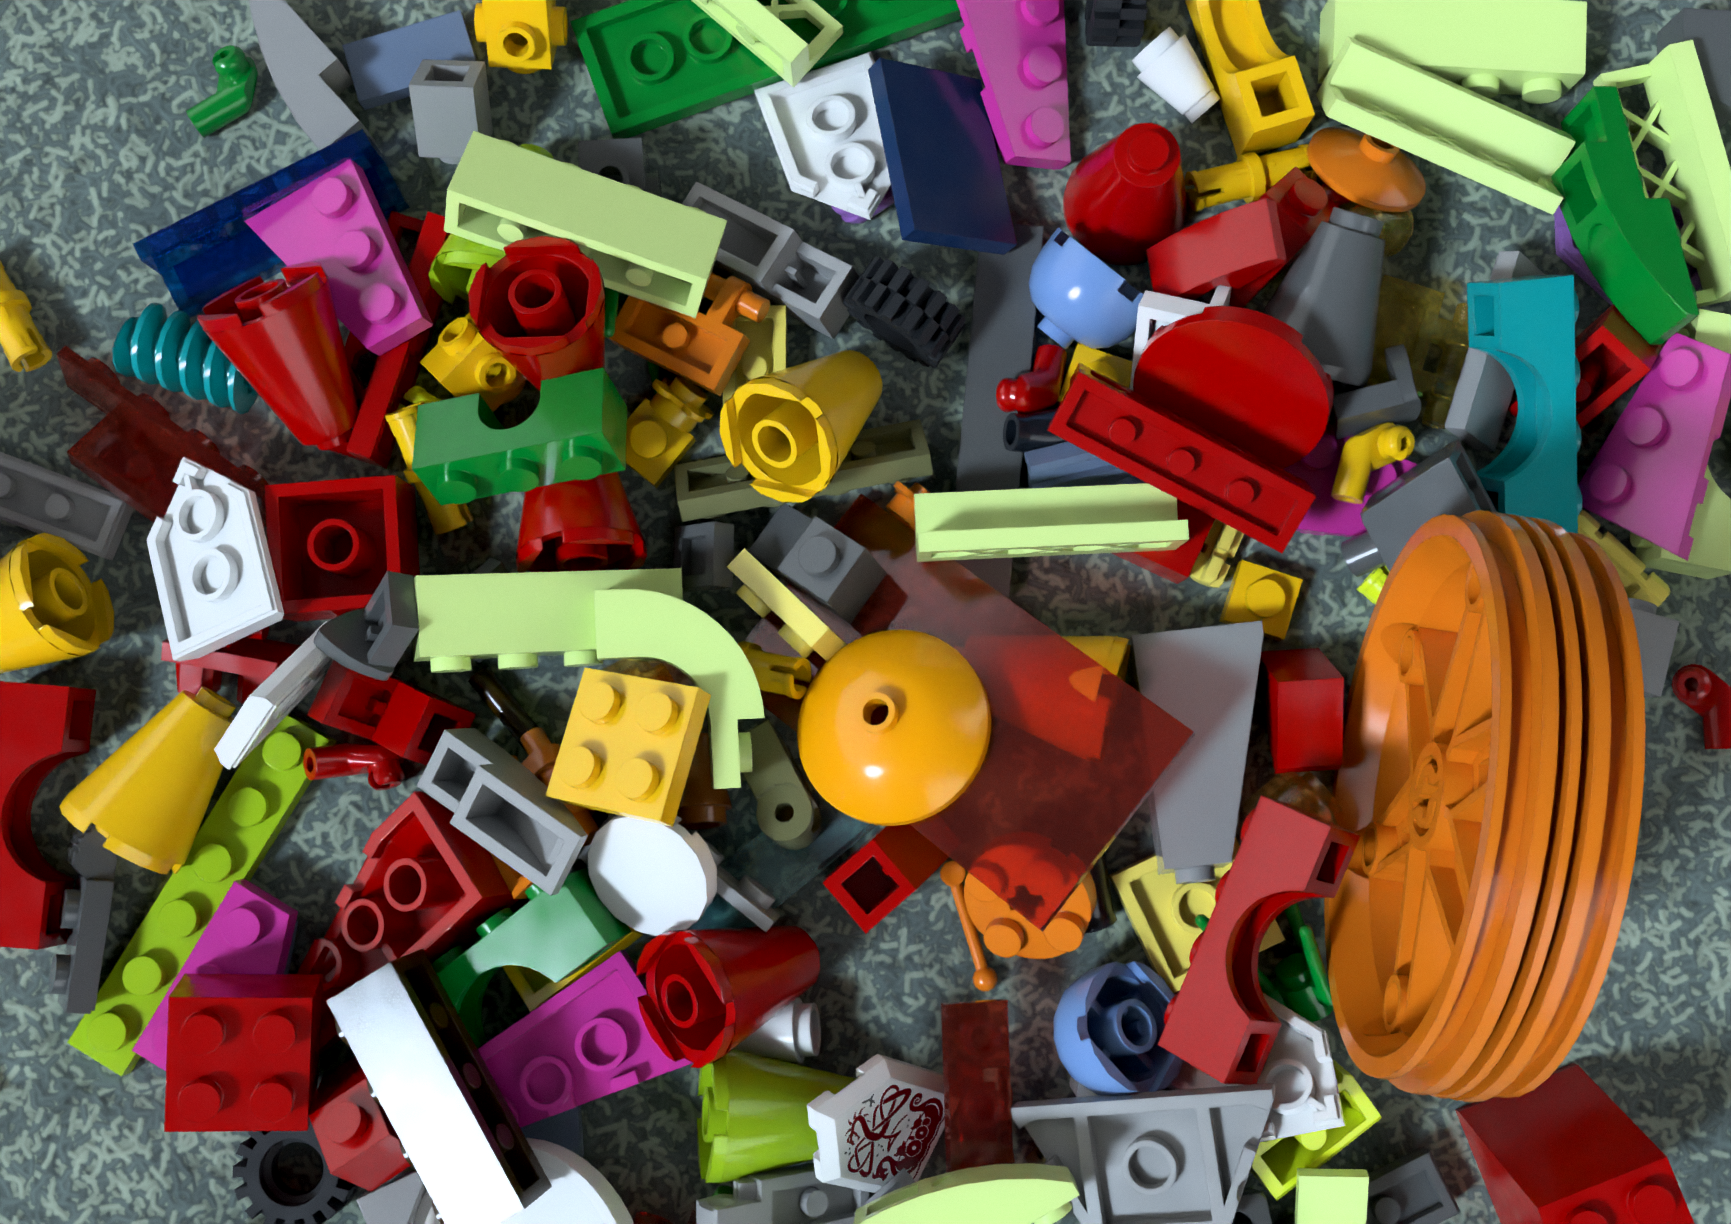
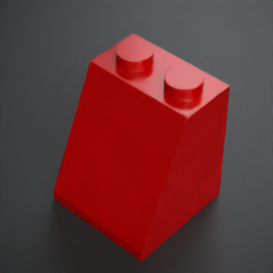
[1455,1063,1695,1224]

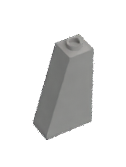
[1128,621,1264,884]

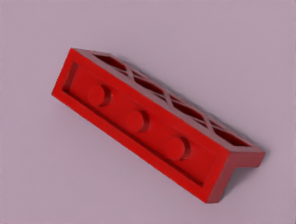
[313,211,450,469]
[1047,362,1316,553]

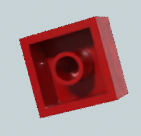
[265,475,420,622]
[164,974,322,1132]

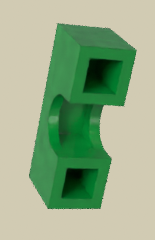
[412,368,627,505]

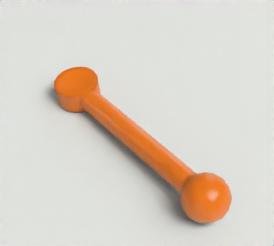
[940,861,998,992]

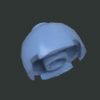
[1029,228,1144,349]
[1053,961,1183,1095]

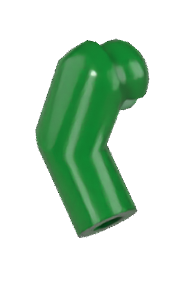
[186,45,258,138]

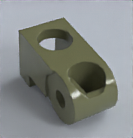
[740,720,823,850]

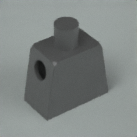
[1341,439,1497,577]

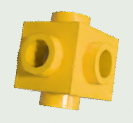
[474,0,568,74]
[420,312,526,412]

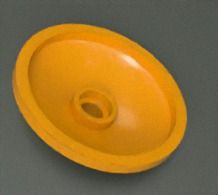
[797,629,991,826]

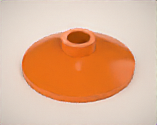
[1307,126,1426,213]

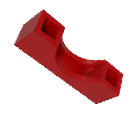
[0,681,96,950]
[1157,795,1361,1085]

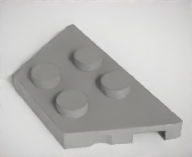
[1011,1083,1276,1224]

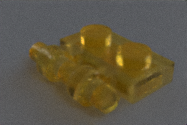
[1344,274,1469,429]

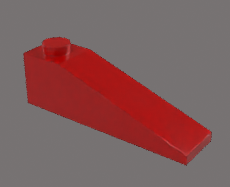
[297,791,520,1055]

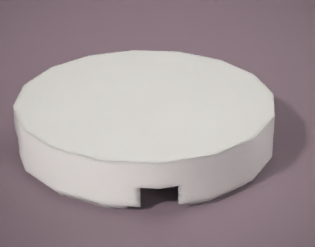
[588,815,717,936]

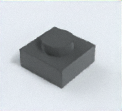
[673,521,735,592]

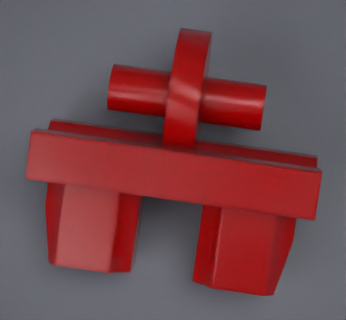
[161,626,301,704]

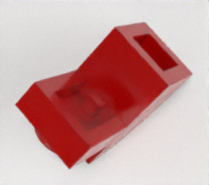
[307,660,476,765]

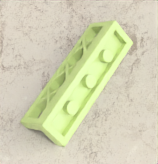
[691,0,843,87]
[1316,36,1576,215]
[1593,40,1731,307]
[914,483,1189,562]

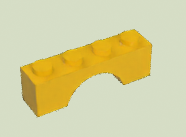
[1185,0,1315,157]

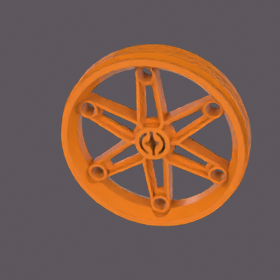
[1324,510,1646,1102]

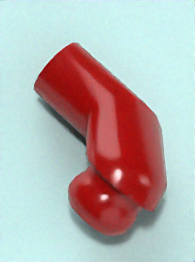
[996,344,1067,414]
[1672,664,1731,749]
[303,743,405,791]

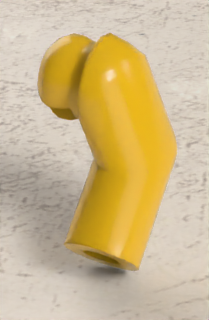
[1331,422,1415,504]

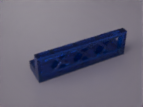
[133,129,410,318]

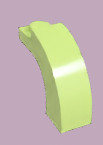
[594,589,765,789]

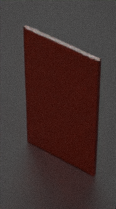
[744,494,1195,932]

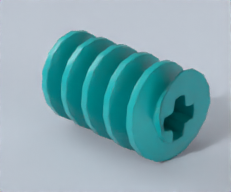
[112,303,258,414]

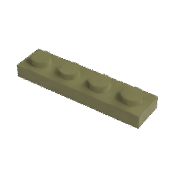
[674,419,933,522]

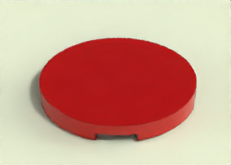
[1133,306,1334,469]

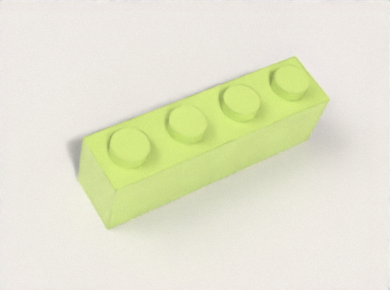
[1318,0,1587,104]
[444,131,727,318]
[412,568,683,673]

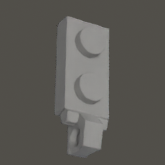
[696,1162,869,1224]

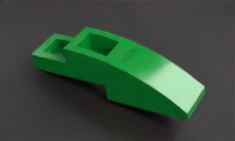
[1551,86,1699,345]

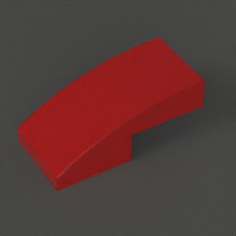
[1146,198,1287,300]

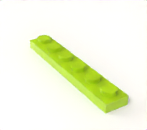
[67,713,336,1077]

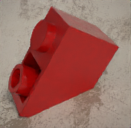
[822,814,963,934]

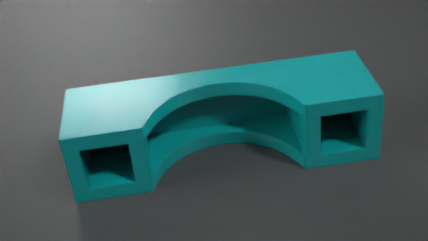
[1467,275,1582,533]

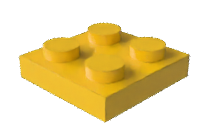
[545,668,711,827]

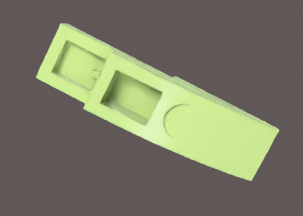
[853,1163,1080,1224]

